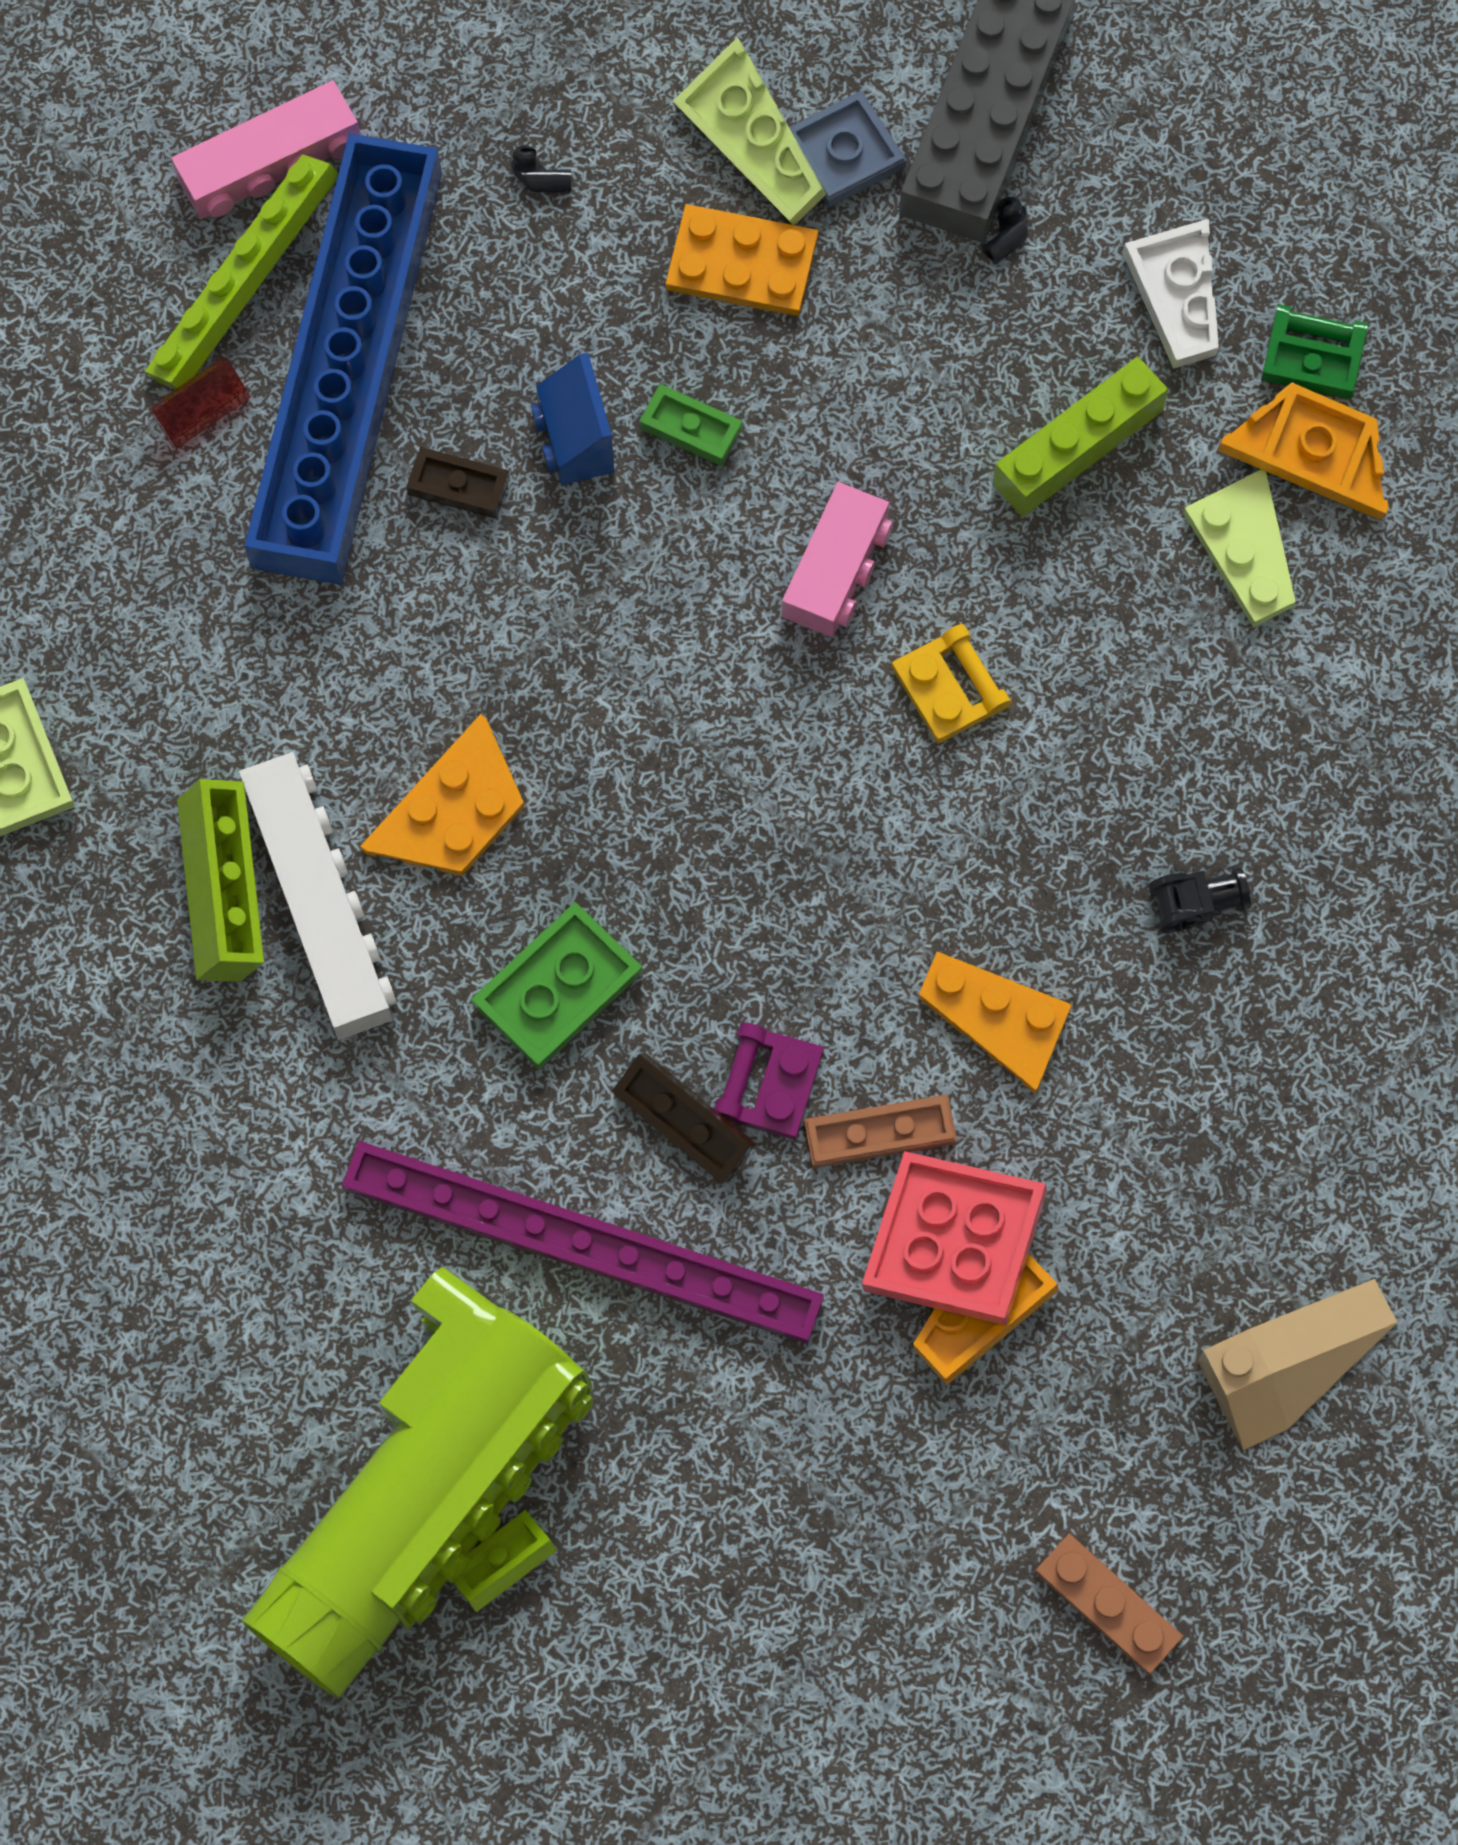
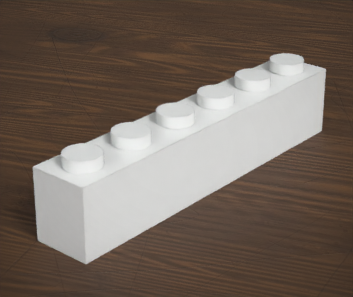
[239,752,397,1040]

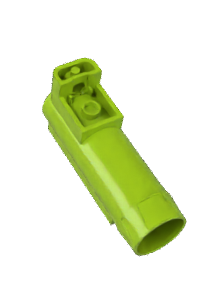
[241,1267,594,1699]

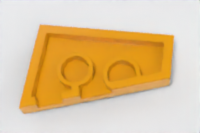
[918,951,1072,1095]
[913,1254,1059,1385]

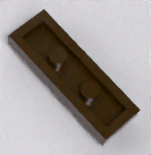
[611,1052,756,1184]

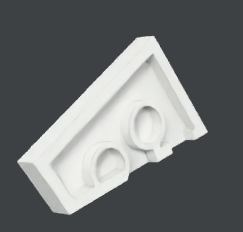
[1122,219,1219,369]

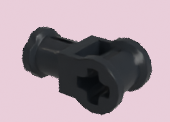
[1148,867,1251,934]

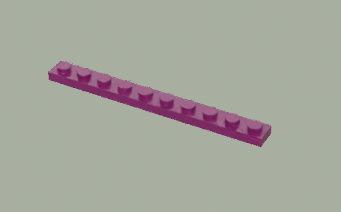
[341,1141,824,1344]

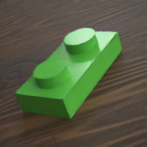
[639,384,743,466]

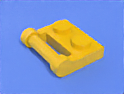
[891,624,1012,744]

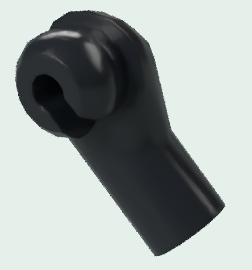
[511,145,571,192]

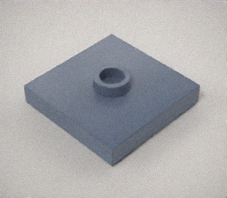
[789,90,907,208]

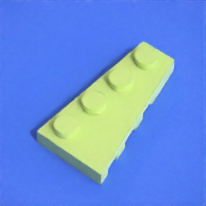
[673,38,826,225]

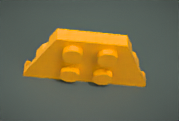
[1217,383,1388,521]
[360,714,525,876]

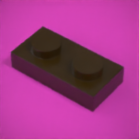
[406,447,510,519]

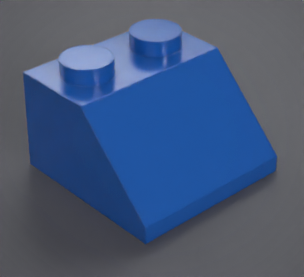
[531,353,615,485]

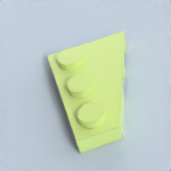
[1183,470,1296,627]

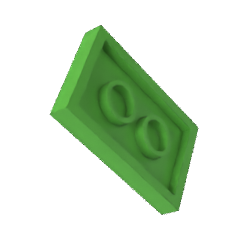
[471,902,643,1070]

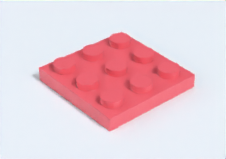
[862,1151,1047,1326]

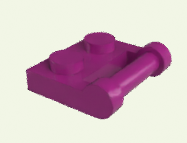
[714,1022,824,1141]

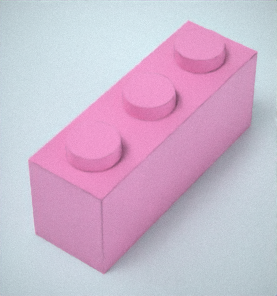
[782,482,894,638]

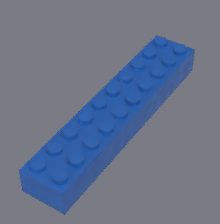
[244,133,442,585]

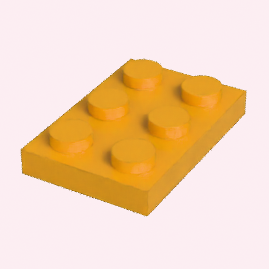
[665,204,819,317]

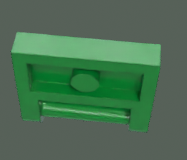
[1261,304,1368,400]

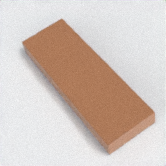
[804,1094,957,1169]

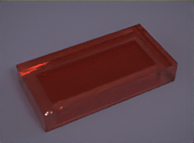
[148,357,251,449]

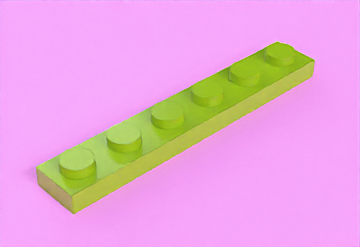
[145,154,339,393]

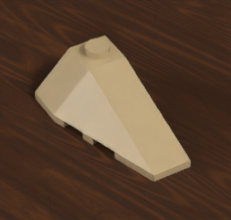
[1198,1279,1398,1451]

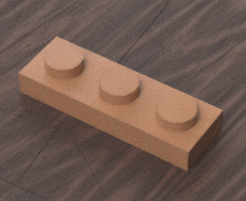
[1035,1533,1184,1676]

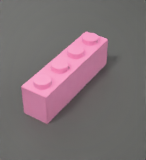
[171,80,360,220]

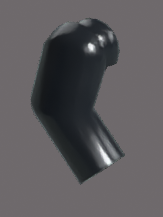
[982,197,1028,265]

